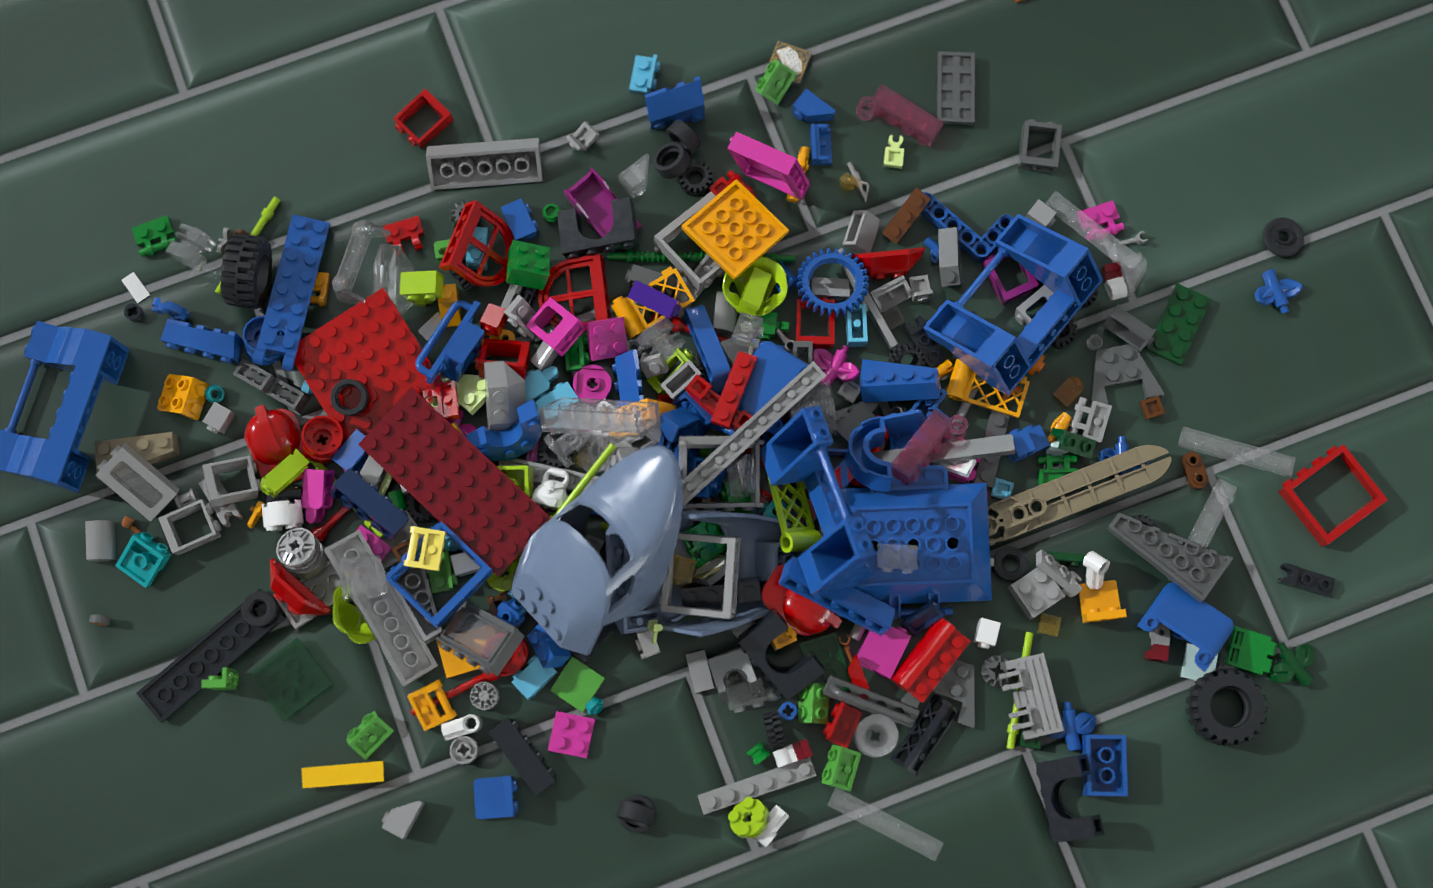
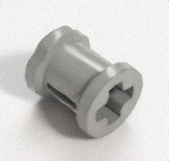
[174,488,199,509]

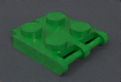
[683,521,727,569]
[1223,626,1277,675]

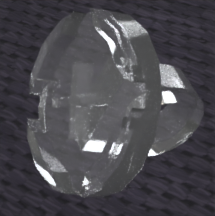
[544,430,583,467]

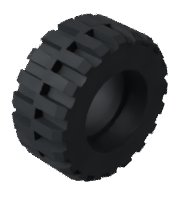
[220,234,273,309]
[1185,669,1268,746]

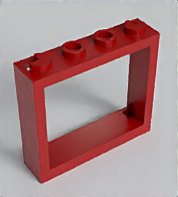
[1278,444,1388,547]

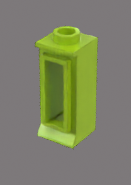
[647,347,696,394]
[260,449,310,498]

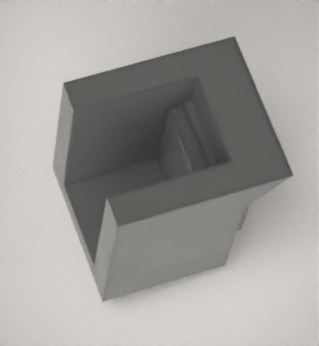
[792,341,813,365]

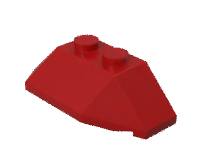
[851,247,925,281]
[270,558,333,616]

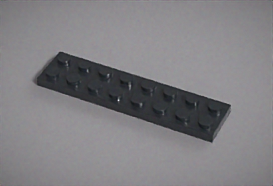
[136,588,286,723]

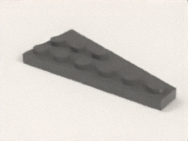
[1106,513,1233,603]

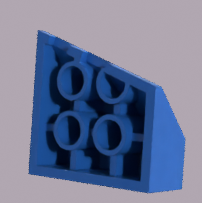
[645,76,705,130]
[612,349,644,410]

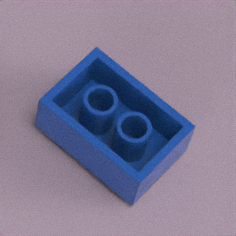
[1081,735,1128,796]

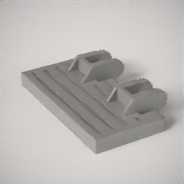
[999,653,1064,740]

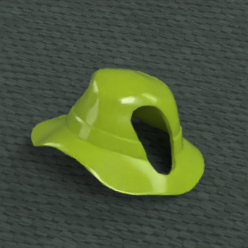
[722,256,788,316]
[332,584,375,644]

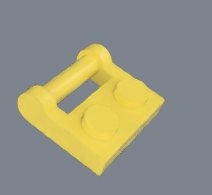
[404,526,446,571]

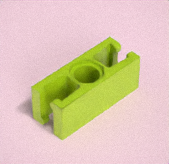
[736,267,772,319]

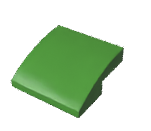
[550,657,605,713]

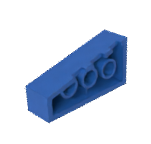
[859,359,941,403]

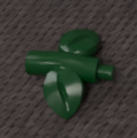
[1267,642,1316,687]

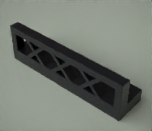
[891,694,960,777]

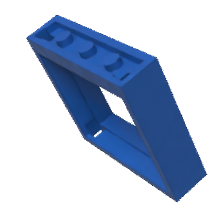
[385,521,494,629]

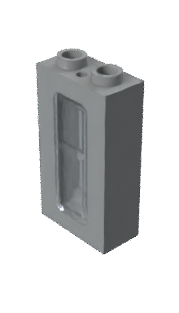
[96,443,180,522]

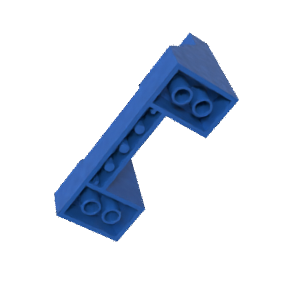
[923,214,1103,396]
[0,321,130,493]
[760,406,876,595]

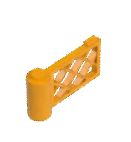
[611,266,695,339]
[946,359,1030,418]

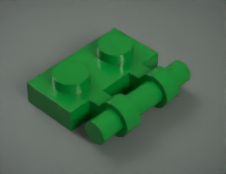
[131,215,178,257]
[1037,454,1078,486]

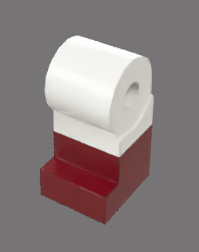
[1100,261,1127,300]
[772,739,813,767]

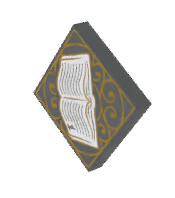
[765,40,812,87]
[686,554,727,586]

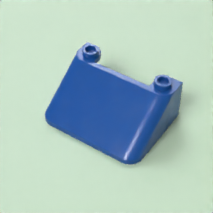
[738,341,808,436]
[1137,582,1234,672]

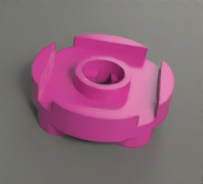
[573,365,612,404]

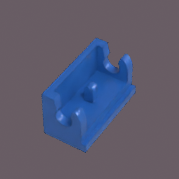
[810,124,832,165]

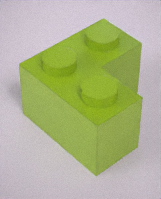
[400,270,444,307]

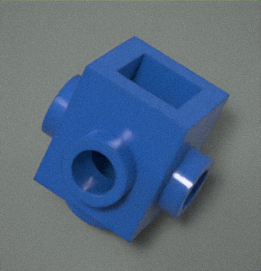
[495,597,528,627]

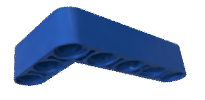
[920,192,1014,263]
[684,305,731,396]

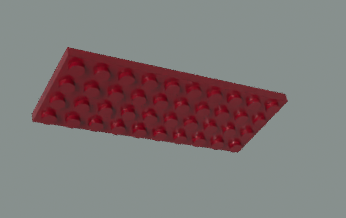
[358,387,552,577]

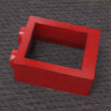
[393,88,453,150]
[796,297,835,349]
[475,338,531,380]

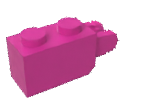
[301,469,335,524]

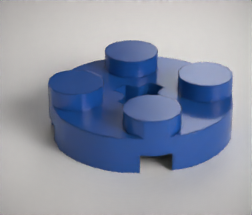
[152,298,191,322]

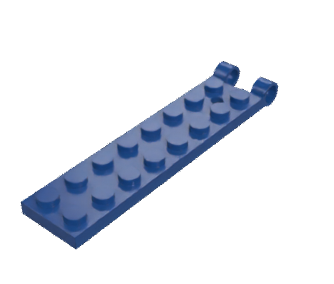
[252,215,330,372]

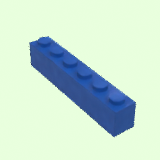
[779,557,895,636]

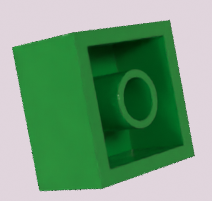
[506,240,550,290]

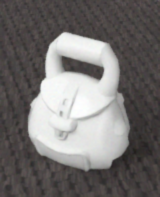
[532,467,569,511]

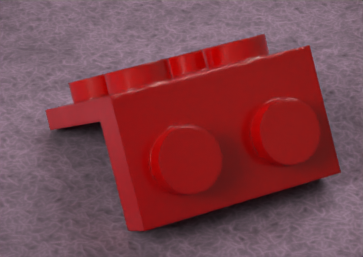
[823,701,862,748]

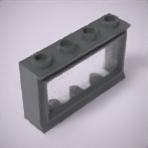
[435,601,525,676]

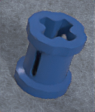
[779,702,797,720]

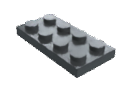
[937,51,975,125]

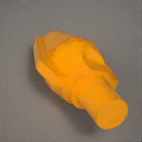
[1047,412,1072,444]

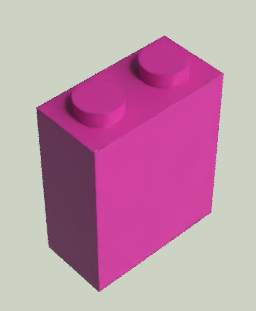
[857,626,911,680]

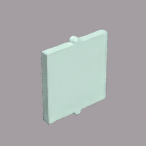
[1181,643,1218,681]

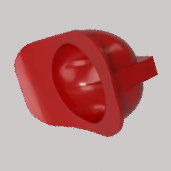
[245,404,309,483]
[761,564,842,636]

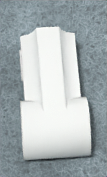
[1083,551,1110,589]
[441,714,483,741]
[755,805,789,847]

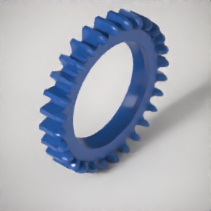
[796,247,869,317]

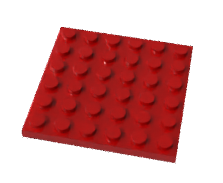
[294,288,443,443]

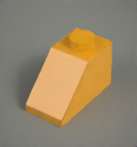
[438,283,461,327]

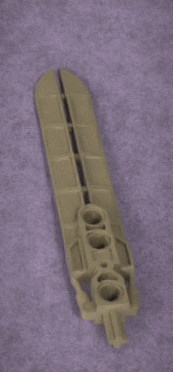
[954,445,1172,546]

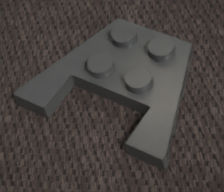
[1090,344,1164,407]
[900,660,975,728]

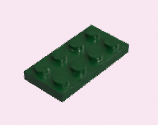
[1145,283,1211,366]

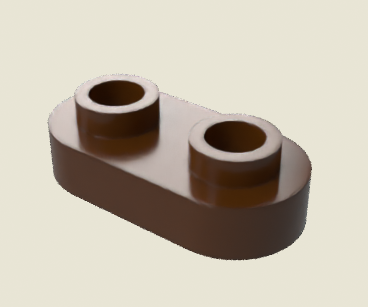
[1181,451,1208,490]

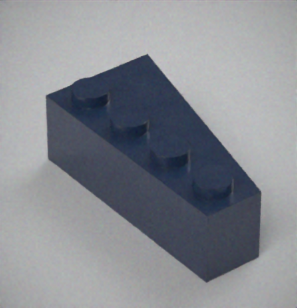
[330,468,409,541]

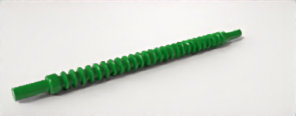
[608,250,795,263]

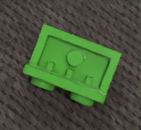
[797,683,829,724]

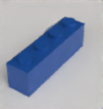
[161,319,244,364]

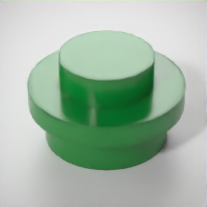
[542,204,561,223]

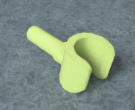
[648,620,663,644]

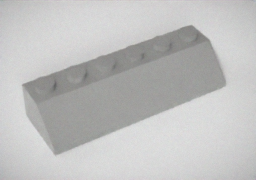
[426,138,543,190]

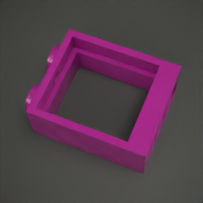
[982,254,1039,306]

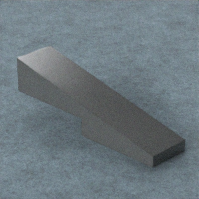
[232,359,310,414]

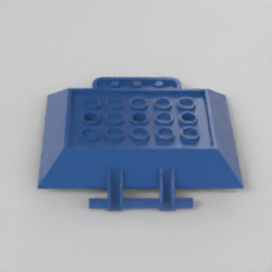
[840,465,992,619]

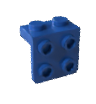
[883,409,930,450]
[474,776,519,819]

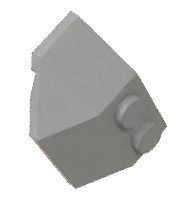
[484,361,526,431]

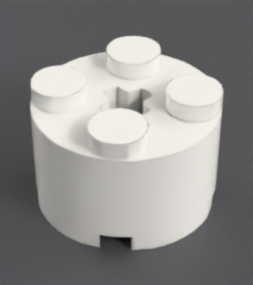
[262,500,304,531]

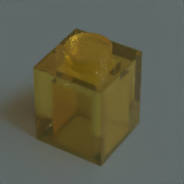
[673,555,697,586]

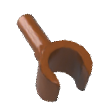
[121,516,142,534]
[839,634,853,662]

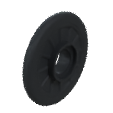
[1263,217,1304,257]

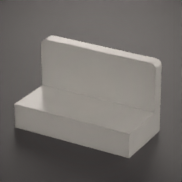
[811,277,850,302]

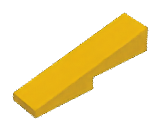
[302,761,384,788]

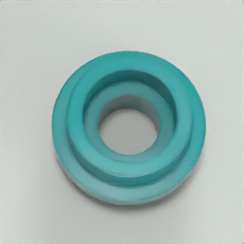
[205,384,225,403]
[585,697,603,715]

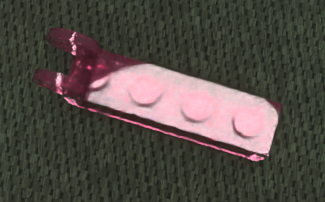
[856,84,944,147]
[891,409,968,486]

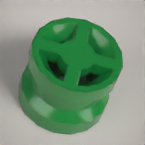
[746,741,771,766]

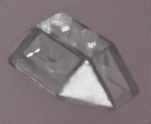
[372,244,414,315]

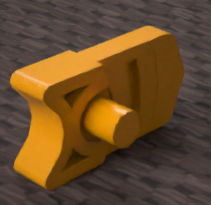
[247,501,265,528]

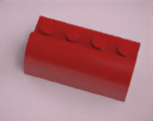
[889,619,970,703]

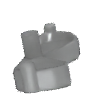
[216,228,231,254]

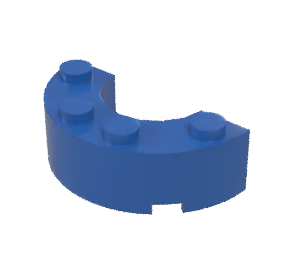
[467,399,542,461]
[846,416,892,492]

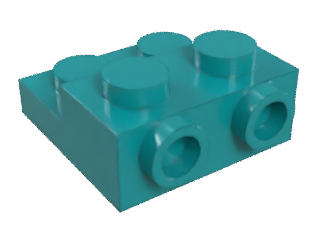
[115,532,171,588]

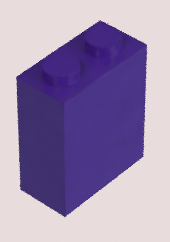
[628,280,682,318]

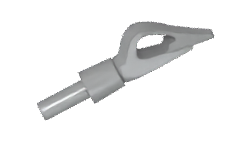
[847,162,870,203]

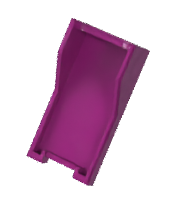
[564,168,642,237]

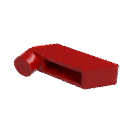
[848,655,870,708]

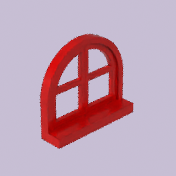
[439,200,515,287]
[538,254,611,331]

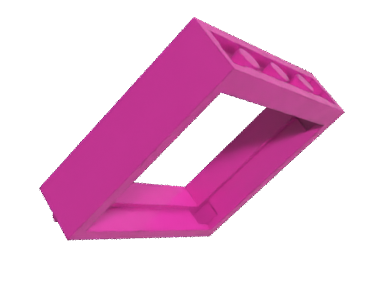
[727,132,810,200]

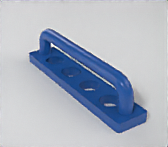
[415,300,480,385]

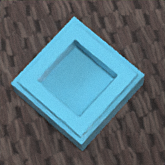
[990,478,1014,500]

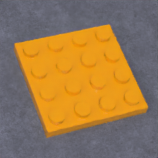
[681,179,789,280]

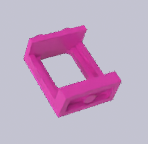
[525,297,586,357]

